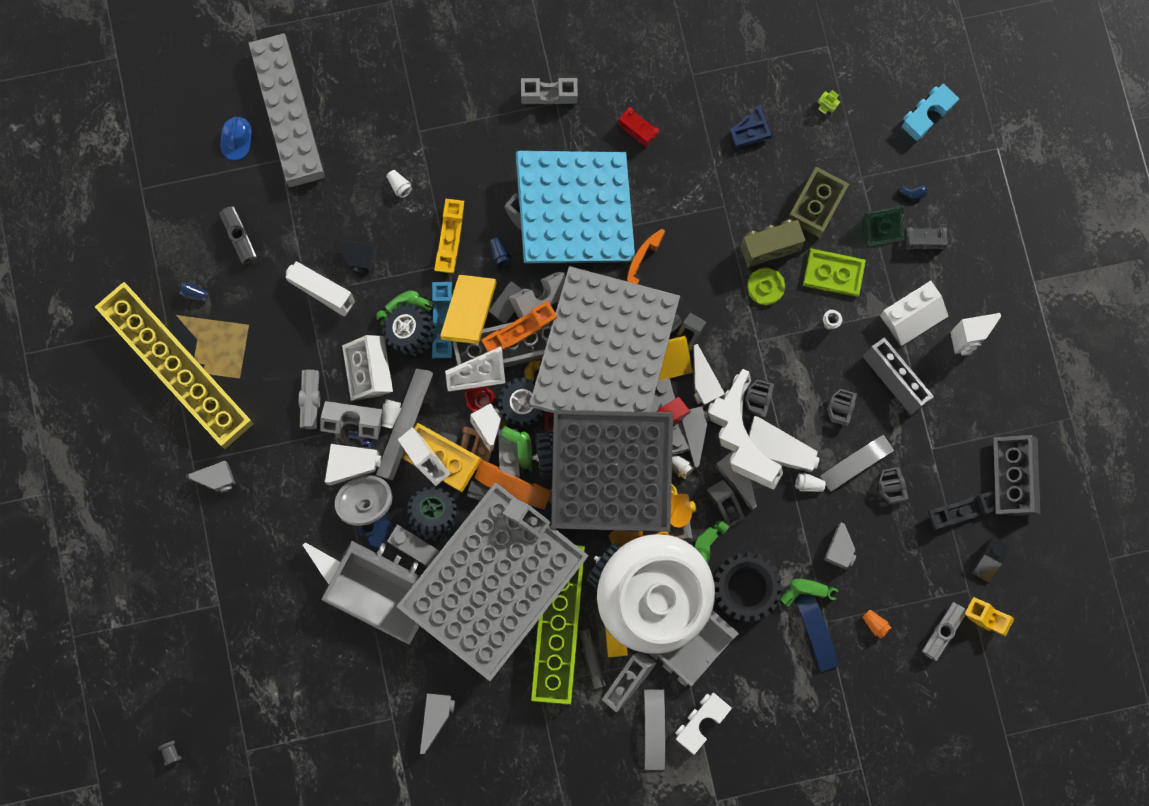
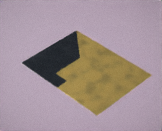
[172,315,249,378]

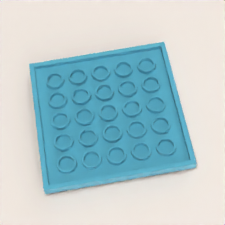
[516,151,635,263]

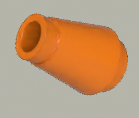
[862,610,891,639]

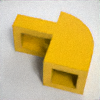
[965,597,1014,636]

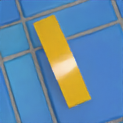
[435,199,464,274]

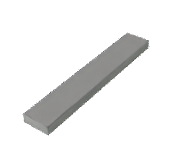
[376,369,433,480]

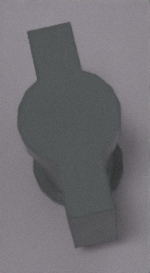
[745,379,774,417]
[827,389,857,427]
[878,467,909,505]

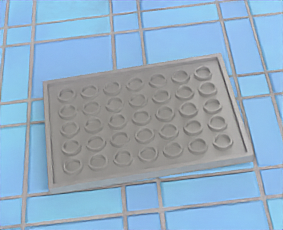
[529,266,680,413]
[396,482,588,681]

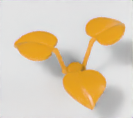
[609,494,692,547]

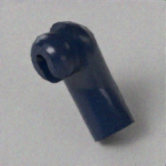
[899,185,928,201]
[348,429,374,449]

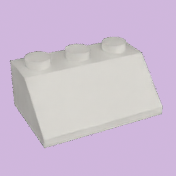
[880,281,948,346]
[950,313,1001,356]
[342,335,393,401]

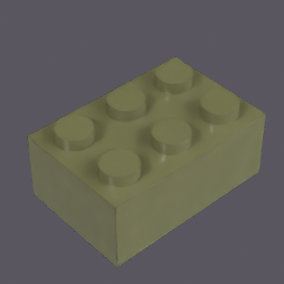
[788,167,849,238]
[740,219,806,267]

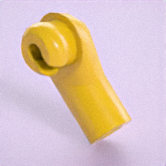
[524,360,542,382]

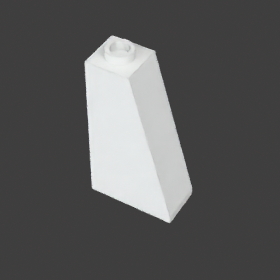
[286,261,355,317]
[748,416,819,473]

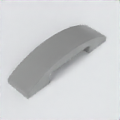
[820,435,894,492]
[644,690,665,770]

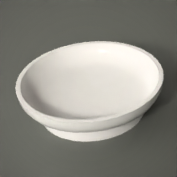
[597,534,715,654]

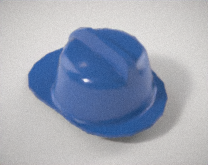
[220,117,252,160]

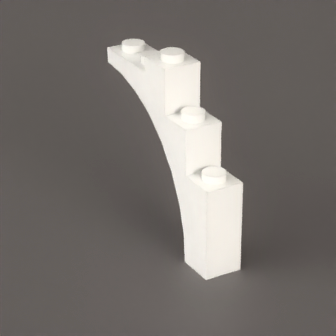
[708,369,783,490]

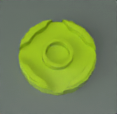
[747,267,785,306]

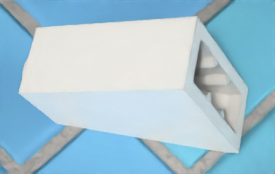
[398,427,451,486]
[325,444,381,485]

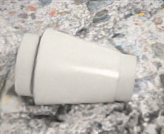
[386,170,412,198]
[823,310,842,330]
[381,399,402,429]
[672,454,694,479]
[795,473,825,492]

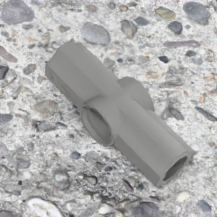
[299,370,320,429]
[922,602,966,661]

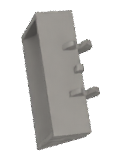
[321,541,420,644]

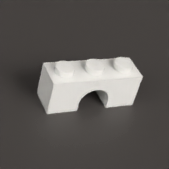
[675,693,732,755]

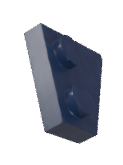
[730,105,772,149]

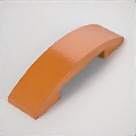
[627,229,665,285]
[482,300,557,352]
[474,460,552,509]

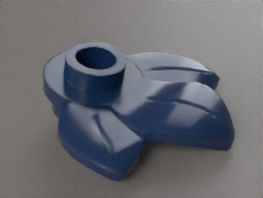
[358,513,396,548]

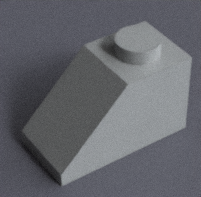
[188,461,236,493]
[503,497,550,538]
[824,523,856,569]

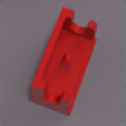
[618,107,660,147]

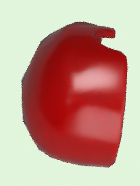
[465,386,495,412]

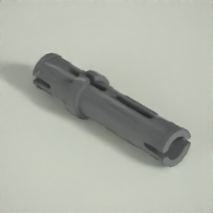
[577,629,606,689]

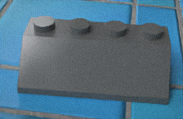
[994,435,1040,516]

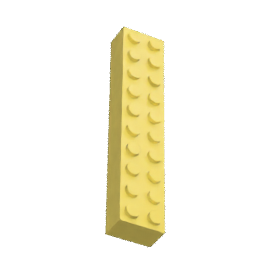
[95,282,254,449]

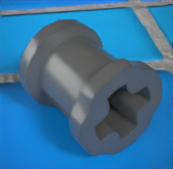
[158,740,181,766]

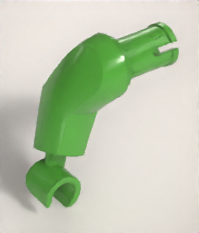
[376,291,433,325]
[500,426,534,474]
[694,521,729,564]
[781,579,839,607]

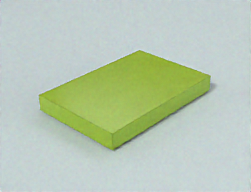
[803,248,866,297]

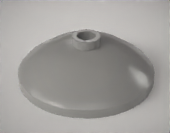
[335,476,392,526]

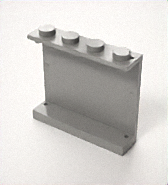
[648,610,739,687]

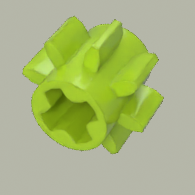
[817,90,840,114]

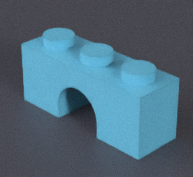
[902,83,959,142]

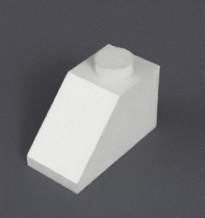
[470,404,502,452]

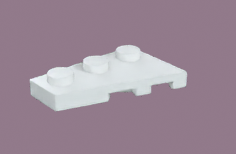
[445,347,505,391]

